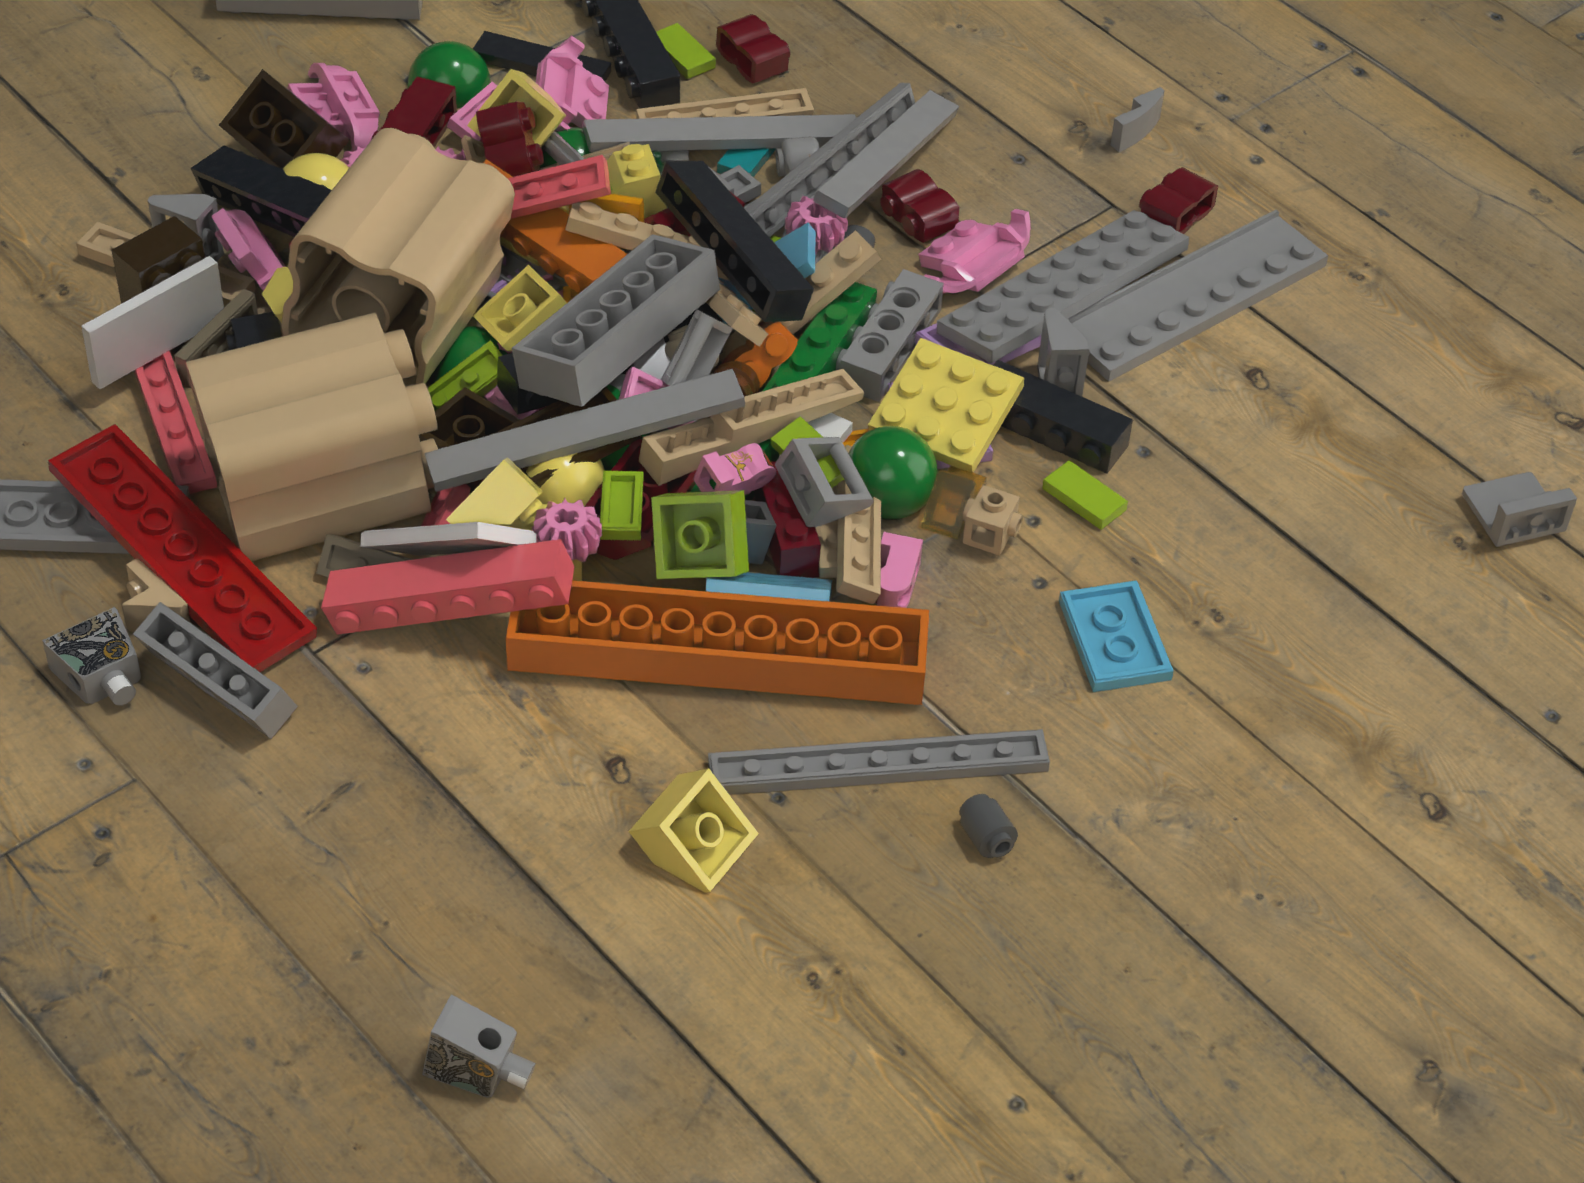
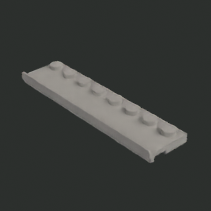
[1068,210,1328,381]

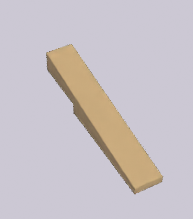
[639,369,864,485]

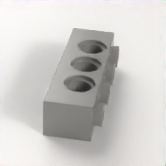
[836,269,944,402]
[133,602,298,739]

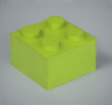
[651,490,749,579]

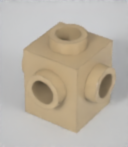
[962,485,1023,556]

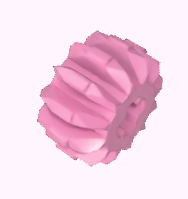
[785,196,848,255]
[532,498,602,562]

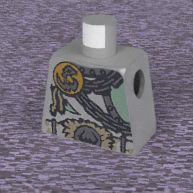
[42,607,141,705]
[422,995,536,1098]

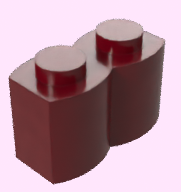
[716,14,790,84]
[476,101,544,177]
[1139,167,1218,234]
[880,169,960,243]

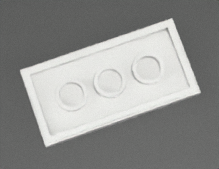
[81,256,224,389]
[360,522,536,556]

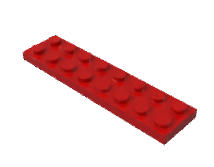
[48,424,317,672]

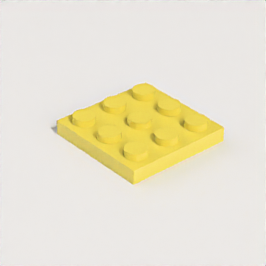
[868,338,1024,474]

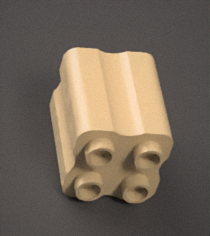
[281,128,515,386]
[185,312,438,562]

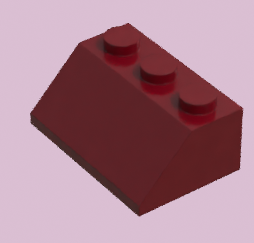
[584,439,697,560]

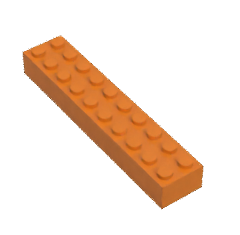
[506,580,929,705]

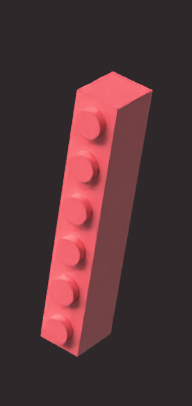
[321,539,575,635]

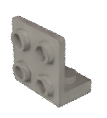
[1462,472,1577,547]

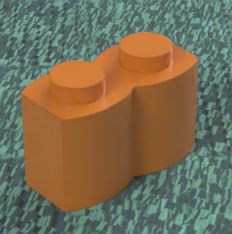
[722,320,798,388]

